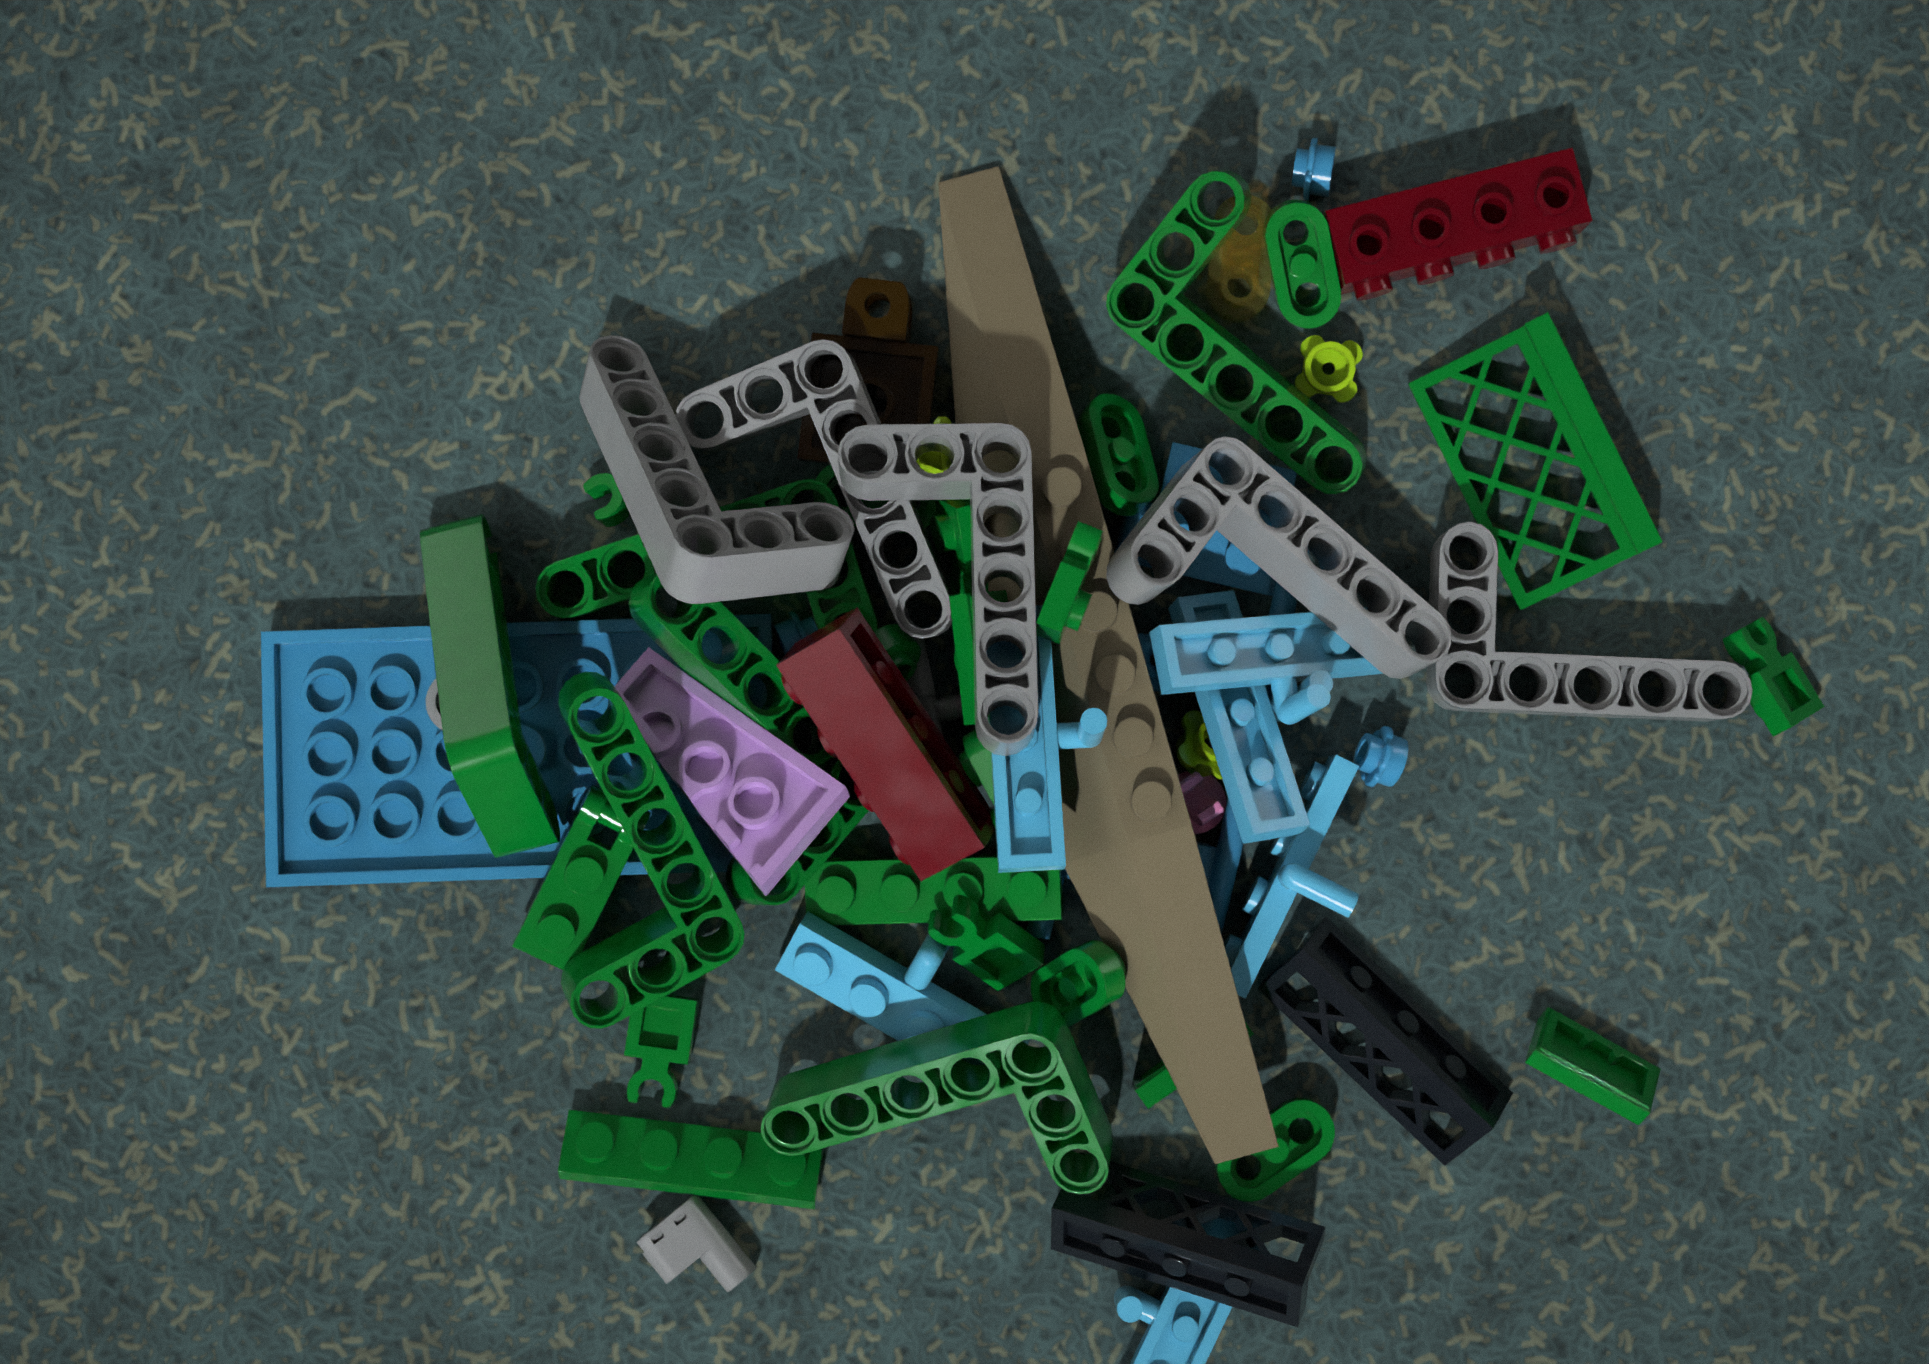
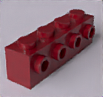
[1323,147,1593,301]
[776,607,995,881]

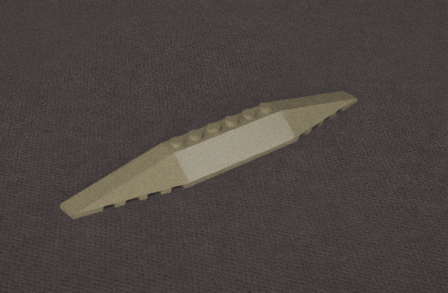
[938,166,1279,1164]

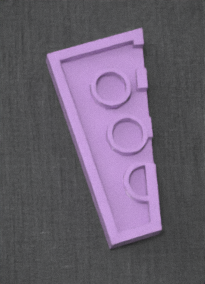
[614,647,850,896]

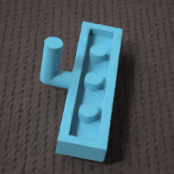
[1168,590,1333,844]
[986,605,1107,873]
[1149,607,1383,725]
[1224,755,1359,999]
[775,912,1031,1065]
[1114,1218,1240,1364]

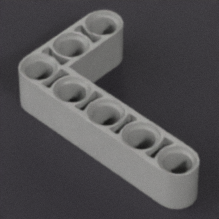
[579,335,855,604]
[675,339,952,639]
[838,423,1038,756]
[1106,437,1451,679]
[1426,522,1753,722]

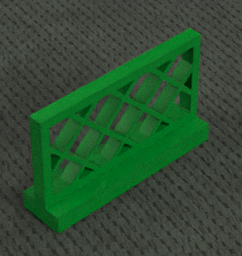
[1408,312,1663,610]

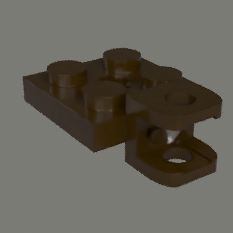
[797,277,939,464]

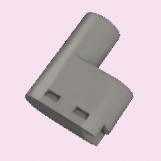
[636,1195,757,1293]

